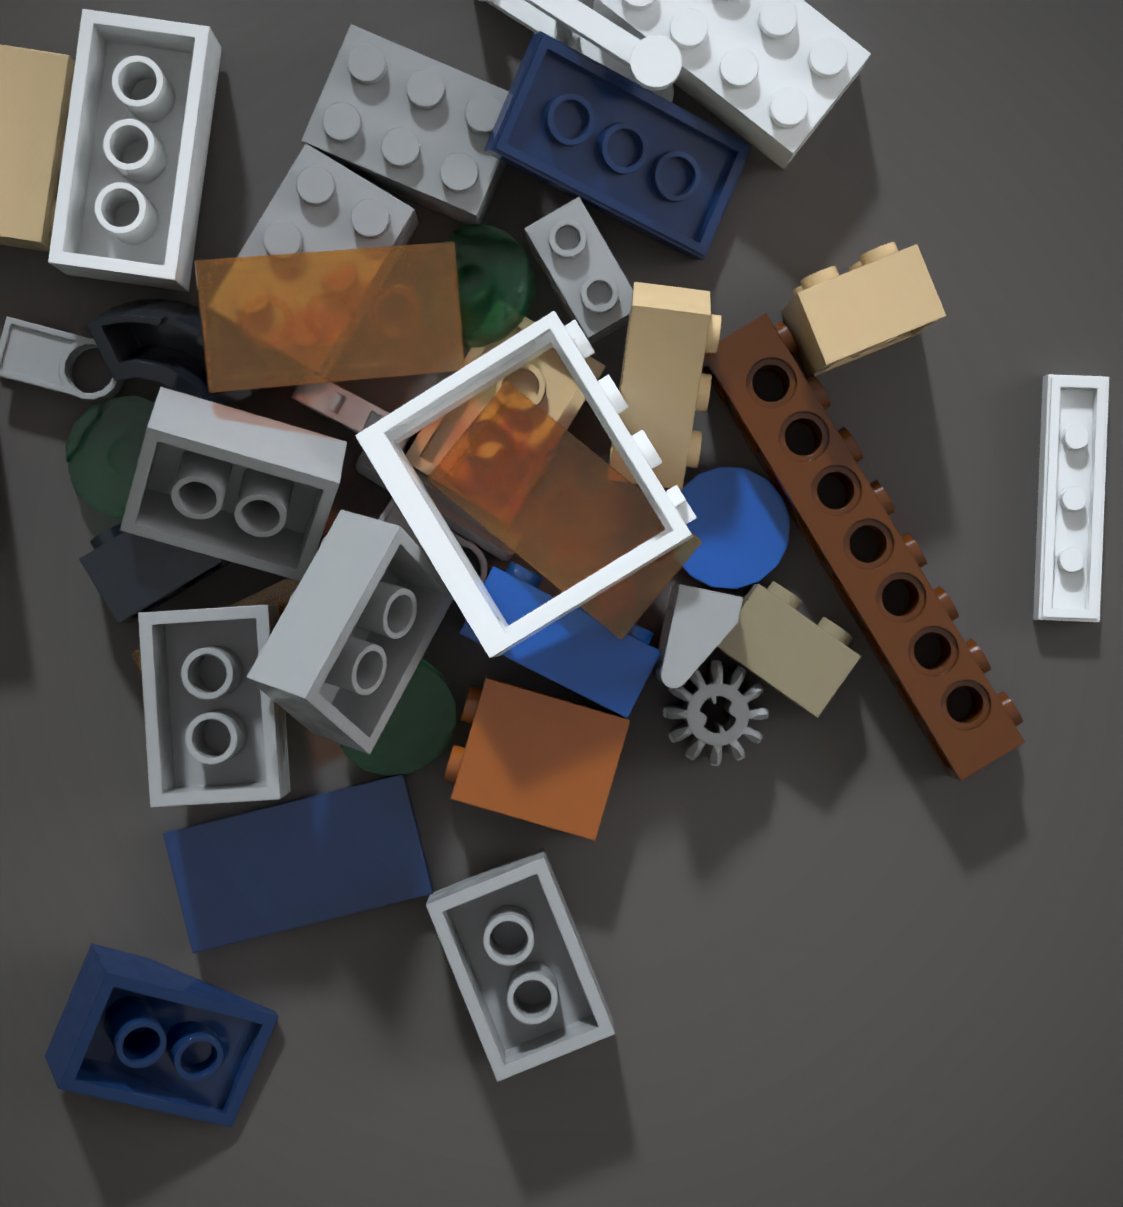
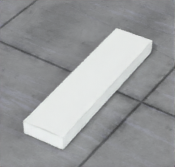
[1033,374,1109,622]

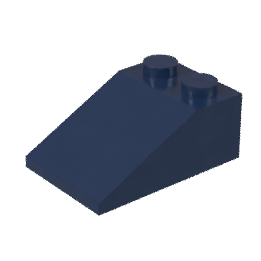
[45,943,279,1127]

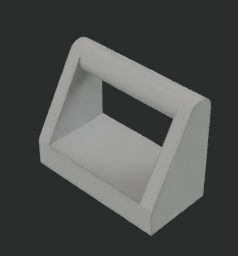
[654,584,743,688]

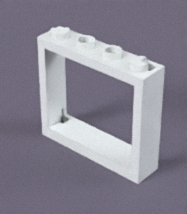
[355,311,697,658]

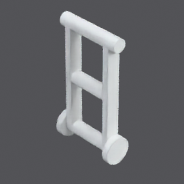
[479,0,682,102]

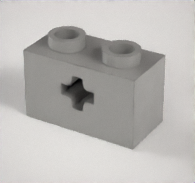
[524,197,633,344]

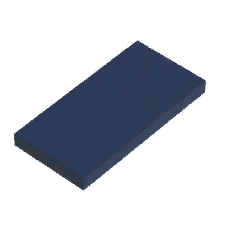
[484,31,752,260]
[163,772,434,953]

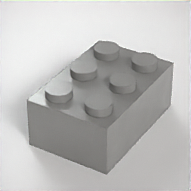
[301,24,509,230]
[208,144,419,379]
[120,387,347,581]
[246,510,454,755]
[138,604,291,807]
[426,848,615,1082]

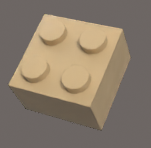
[781,242,946,376]

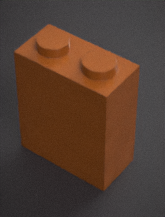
[443,675,630,841]

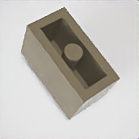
[716,581,861,718]

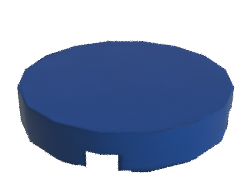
[671,466,790,589]

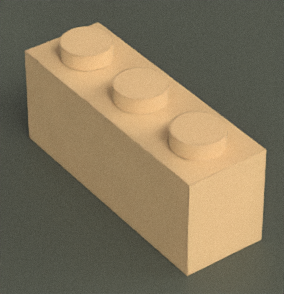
[0,44,75,252]
[608,282,721,490]

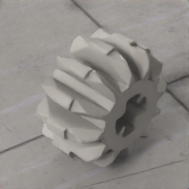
[662,660,769,766]

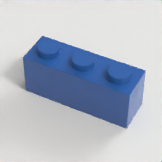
[459,561,661,718]

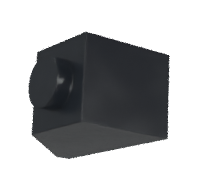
[79,523,232,624]

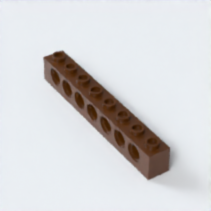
[702,313,1025,781]

